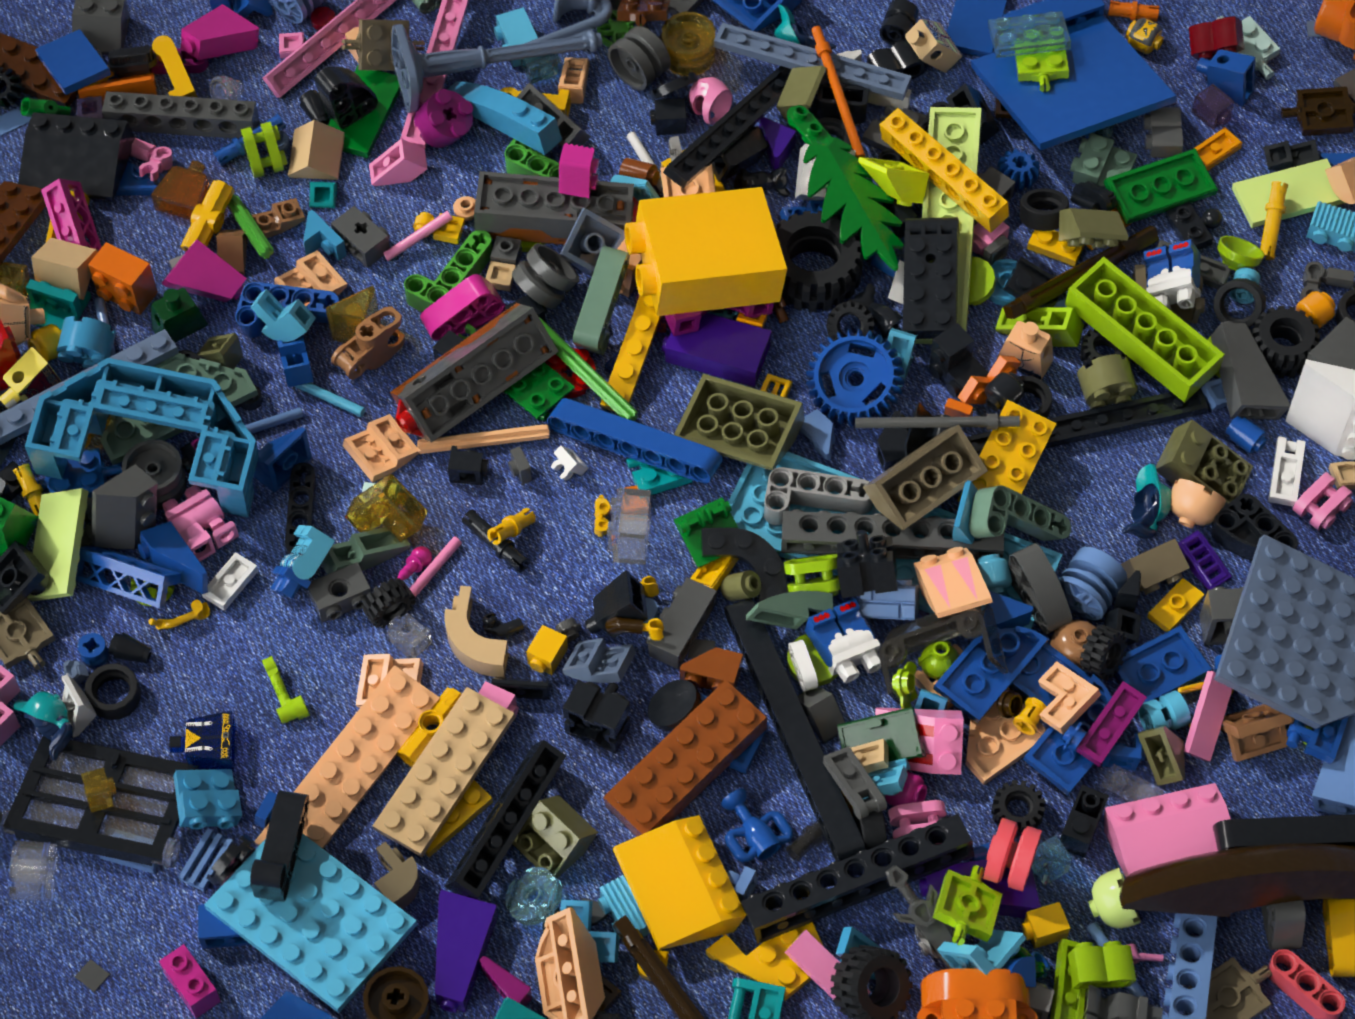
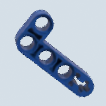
[235,282,345,338]

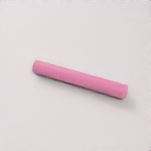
[383,210,453,261]
[409,537,462,598]

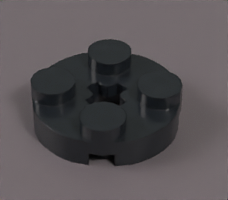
[207,834,255,887]

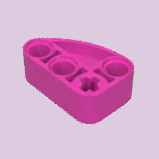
[420,274,505,341]

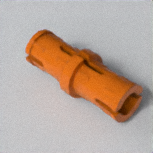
[1108,0,1160,22]

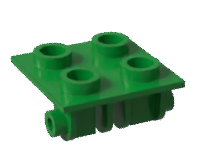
[503,362,575,422]
[673,497,738,568]

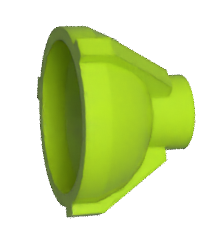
[918,641,959,680]

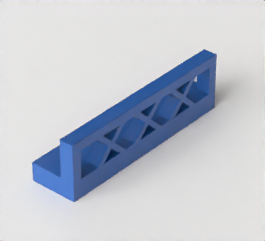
[76,545,182,608]

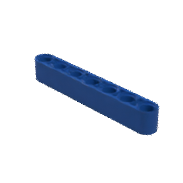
[547,398,723,484]

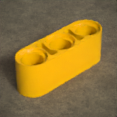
[1323,899,1355,977]

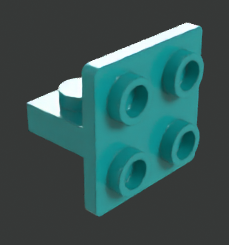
[26,279,91,330]

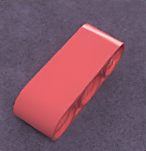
[1267,949,1345,1019]

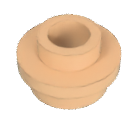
[453,196,476,221]

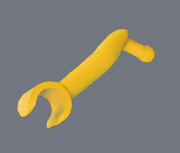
[148,600,210,629]

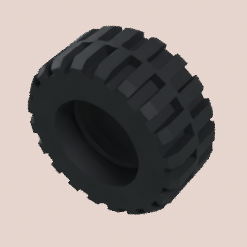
[775,211,863,312]

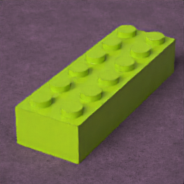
[1065,257,1225,403]

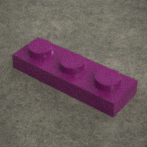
[1075,681,1147,767]

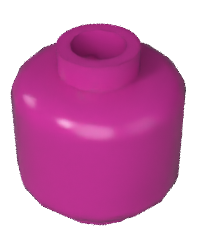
[885,771,927,806]

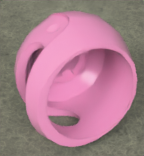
[688,77,733,125]

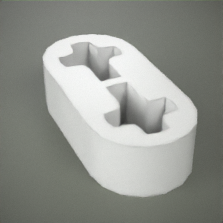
[788,640,818,692]

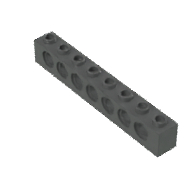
[781,509,1004,563]

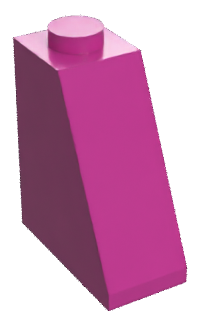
[181,4,259,60]
[161,239,247,303]

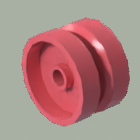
[983,818,1042,892]

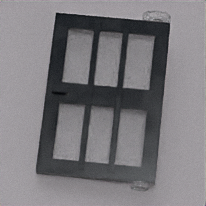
[0,736,199,868]

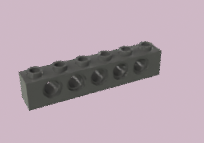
[102,91,259,139]

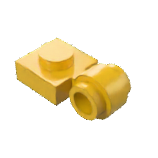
[413,212,465,245]

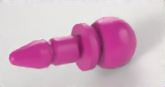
[397,546,432,580]

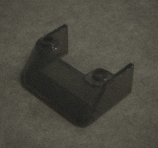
[879,604,1008,706]

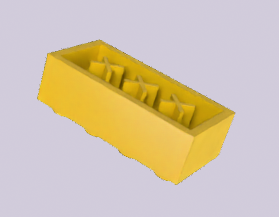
[957,400,1056,502]

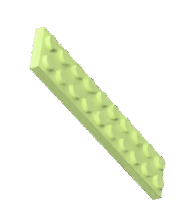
[915,107,982,344]

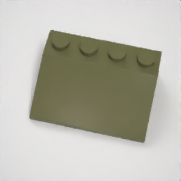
[674,374,805,470]

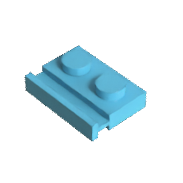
[862,758,910,799]

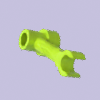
[262,656,310,724]

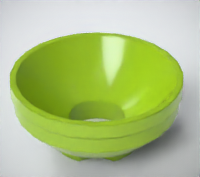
[1217,236,1264,271]

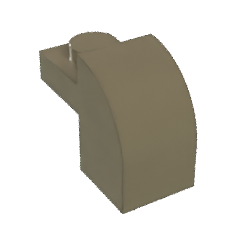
[374,841,420,909]

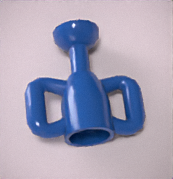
[721,788,794,862]

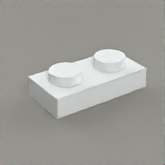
[202,552,259,611]

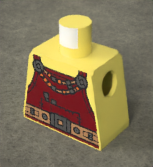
[0,347,62,409]

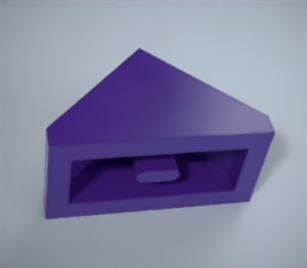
[759,117,796,170]

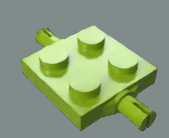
[1014,31,1069,92]
[932,865,1003,945]

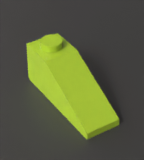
[995,307,1084,347]

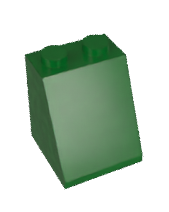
[0,497,38,556]

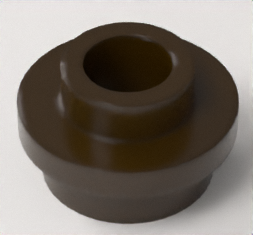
[997,689,1023,718]

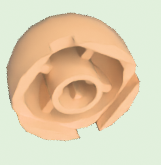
[1171,479,1226,529]

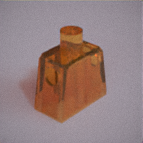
[151,161,210,220]

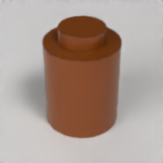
[619,158,660,187]

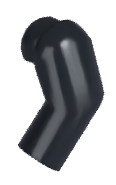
[482,613,524,638]

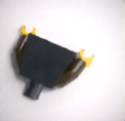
[585,570,664,641]

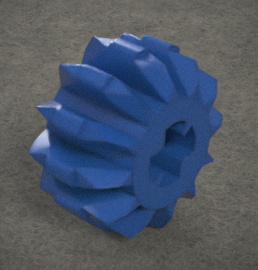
[997,148,1040,192]

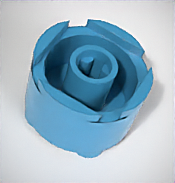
[57,316,116,369]

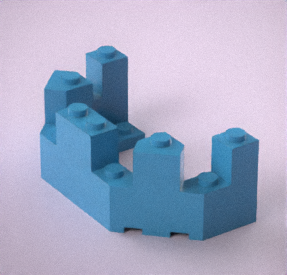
[25,358,259,517]

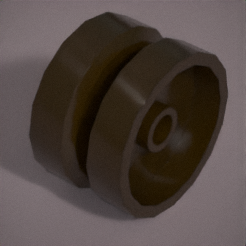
[363,966,432,1019]

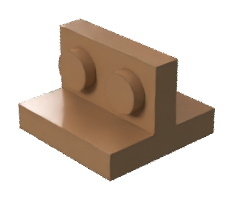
[1220,704,1293,762]

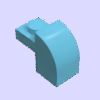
[250,289,316,342]

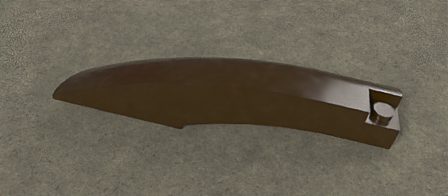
[1119,843,1355,917]

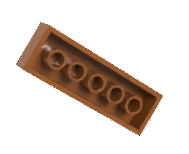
[603,680,767,837]

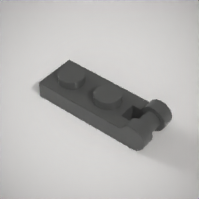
[823,746,887,820]

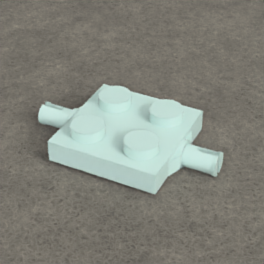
[1216,16,1280,80]

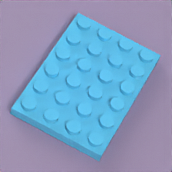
[204,834,417,1013]

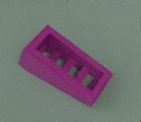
[480,956,532,1007]

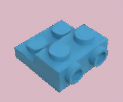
[173,769,242,830]

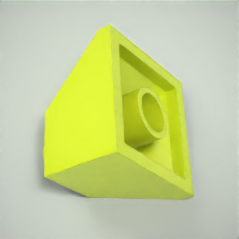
[858,157,929,207]

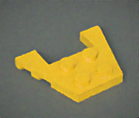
[706,898,823,1001]

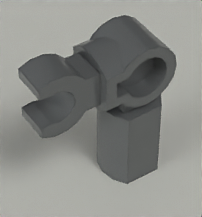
[1300,261,1355,301]

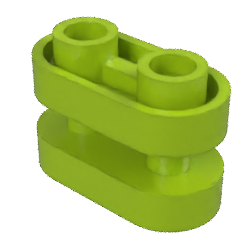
[240,122,287,179]
[784,554,841,596]

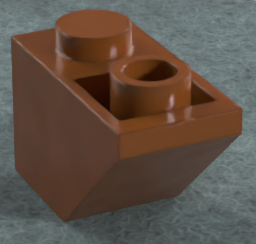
[680,647,743,692]

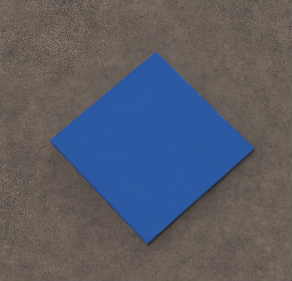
[971,15,1176,151]

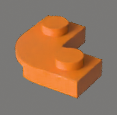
[958,355,1021,405]

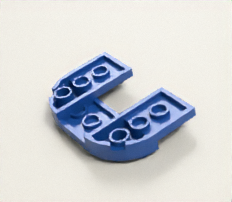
[933,626,1112,795]

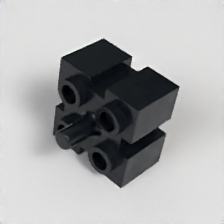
[837,530,898,598]
[563,680,631,754]

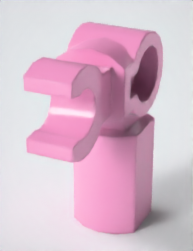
[130,138,173,181]

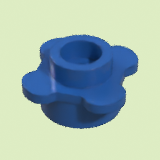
[1062,722,1087,751]

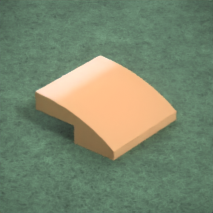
[274,250,347,306]
[343,414,419,483]
[356,654,424,708]

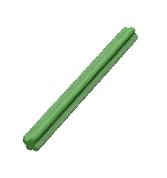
[539,317,638,421]

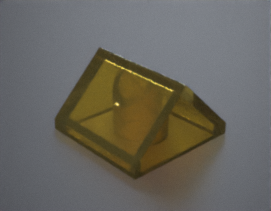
[326,286,379,343]

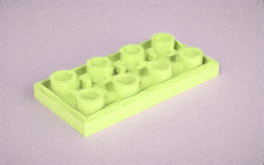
[1231,158,1345,228]
[27,488,88,601]

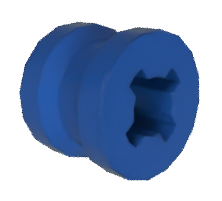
[77,633,109,668]

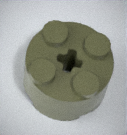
[1077,354,1138,409]

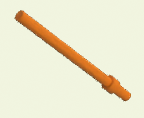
[811,26,865,159]

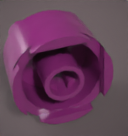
[414,89,473,148]

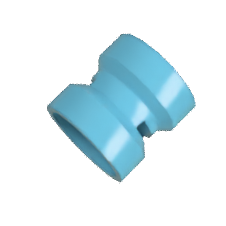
[1229,267,1261,304]

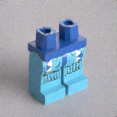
[270,525,335,599]

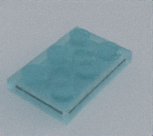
[988,11,1071,58]

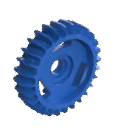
[806,329,905,427]

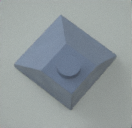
[560,208,625,277]

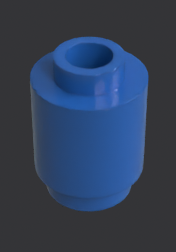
[1225,416,1267,454]

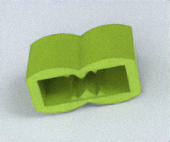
[1068,941,1136,989]

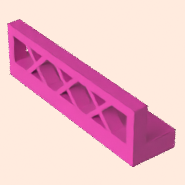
[41,178,102,252]

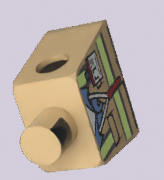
[905,19,963,73]

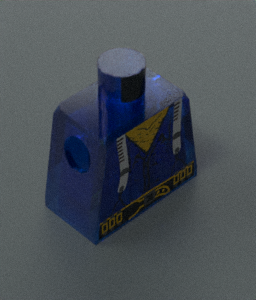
[169,711,236,772]

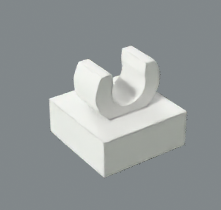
[551,445,588,481]

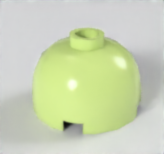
[1088,868,1141,929]

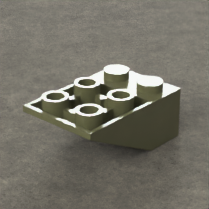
[1156,419,1253,506]

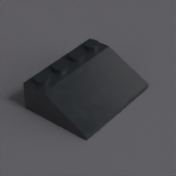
[18,112,135,200]

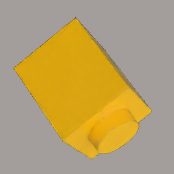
[526,625,568,675]
[1022,902,1070,949]

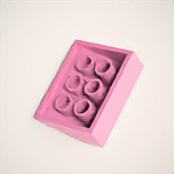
[1104,783,1231,878]

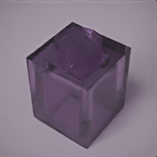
[1192,84,1234,130]

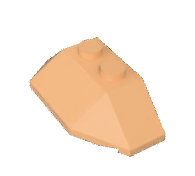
[535,907,605,1019]

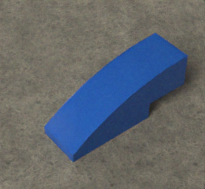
[277,335,314,388]

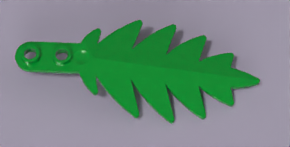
[787,105,904,271]

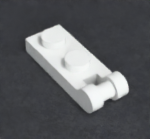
[1268,436,1305,507]

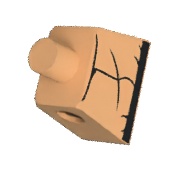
[996,321,1053,380]

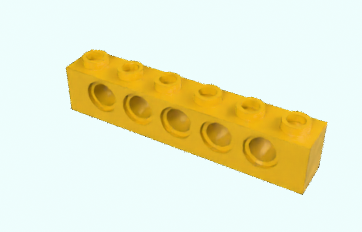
[879,108,1009,233]

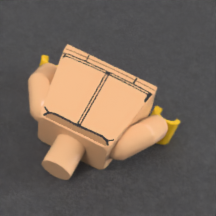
[0,283,45,346]

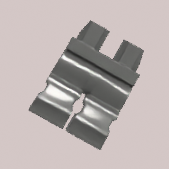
[1083,985,1163,1019]

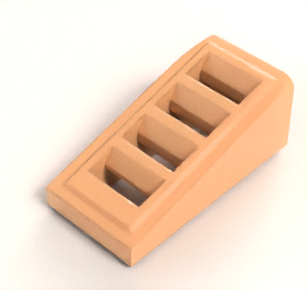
[558,57,590,104]

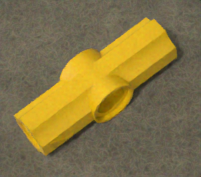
[180,180,235,252]
[397,687,461,767]

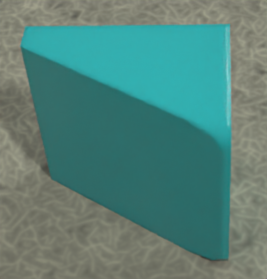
[309,182,338,208]

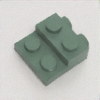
[1070,133,1137,189]

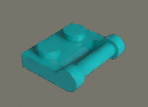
[728,978,786,1019]

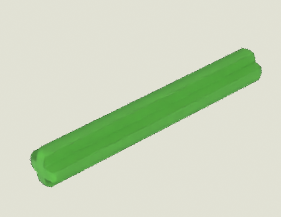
[227,194,274,259]

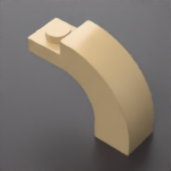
[444,586,509,678]

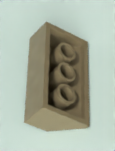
[863,425,988,530]

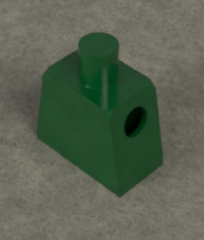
[151,288,208,343]

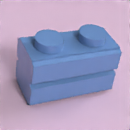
[859,579,919,620]

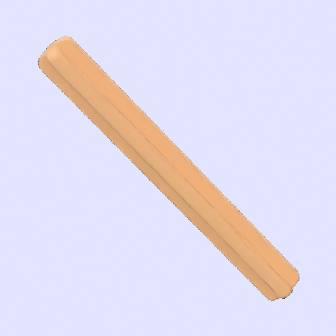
[417,424,550,454]

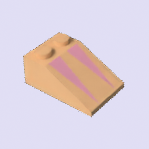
[914,547,993,618]

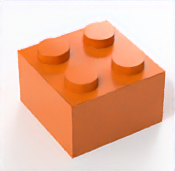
[88,242,158,315]

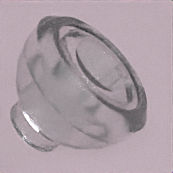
[210,75,244,100]

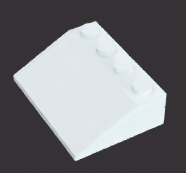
[1285,359,1355,460]

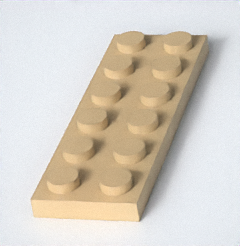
[373,687,516,857]

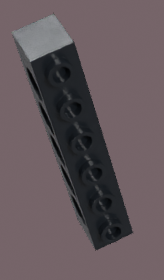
[444,739,566,899]

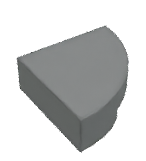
[669,136,682,162]

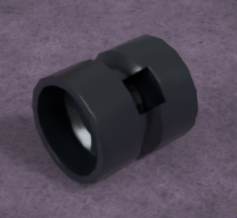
[879,0,920,45]

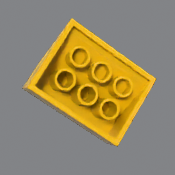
[613,815,746,951]

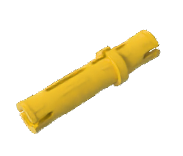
[1260,181,1288,260]

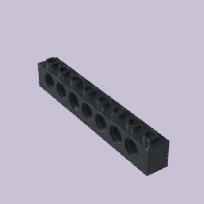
[741,814,974,944]

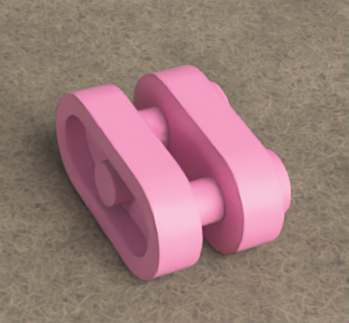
[1292,472,1354,531]
[888,800,947,845]

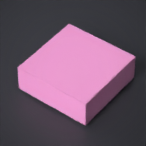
[279,32,305,59]

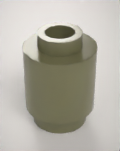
[720,570,761,602]

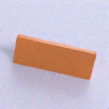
[78,73,157,110]

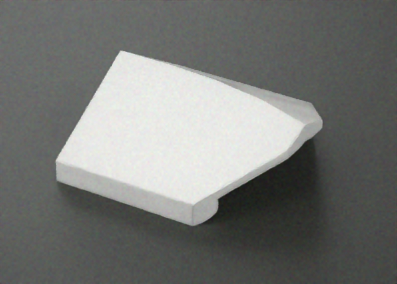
[62,673,97,738]

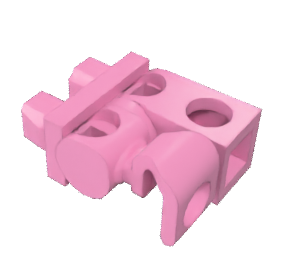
[162,485,239,562]

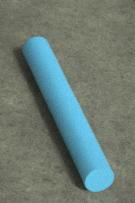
[294,383,366,417]

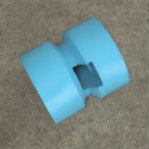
[1138,690,1191,731]

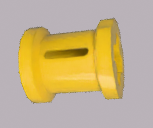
[1013,697,1047,735]

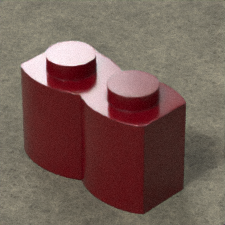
[1189,16,1244,60]

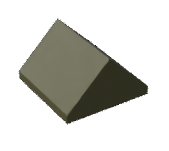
[776,66,826,132]

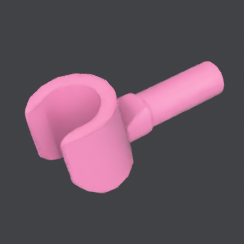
[1128,944,1164,965]

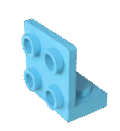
[937,929,1026,975]

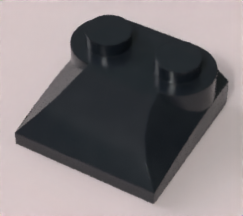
[0,541,49,615]

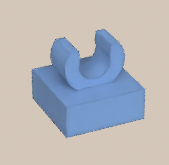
[727,866,758,905]

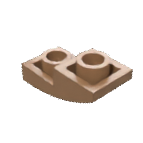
[251,198,305,238]

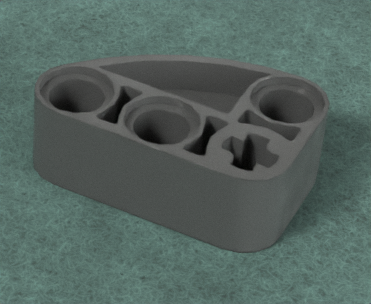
[1008,543,1072,634]
[1261,900,1306,950]

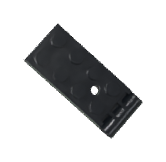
[903,217,959,339]

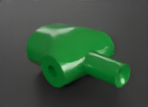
[21,97,71,118]

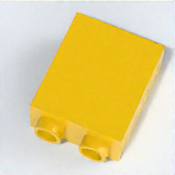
[624,187,787,316]

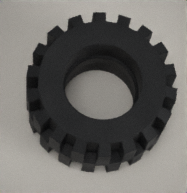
[1252,306,1320,378]
[830,945,913,1019]

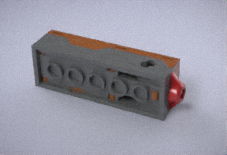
[474,171,639,245]
[390,303,559,442]

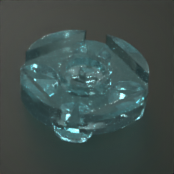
[505,867,563,925]

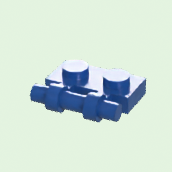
[1286,717,1349,765]

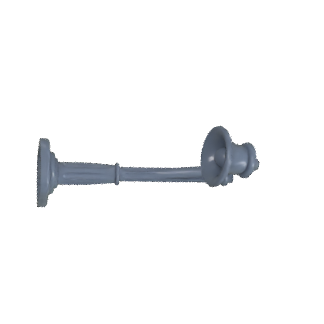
[391,0,613,113]

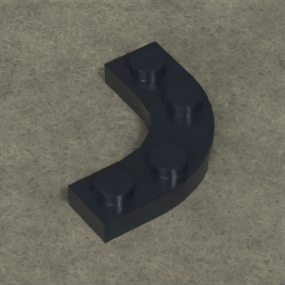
[701,528,787,602]

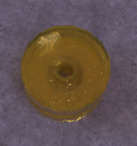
[662,12,716,76]

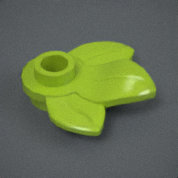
[892,661,918,709]

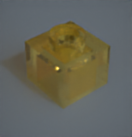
[81,767,117,813]

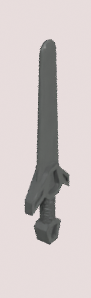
[885,865,953,969]

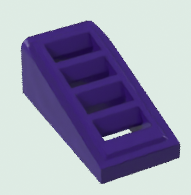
[1178,530,1232,590]

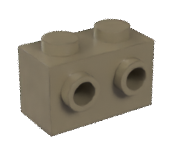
[1121,538,1190,595]

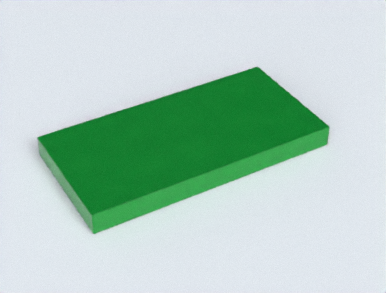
[328,65,401,158]
[1104,149,1218,225]

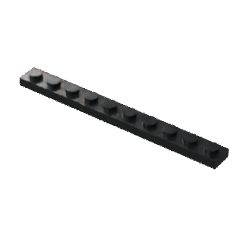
[663,66,792,189]
[967,388,1208,455]

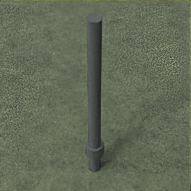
[855,413,1020,430]

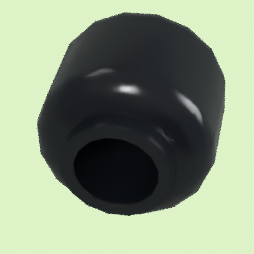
[985,372,1025,411]

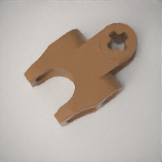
[331,306,405,380]

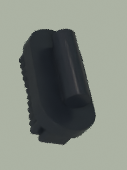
[108,45,157,77]
[1070,181,1117,211]

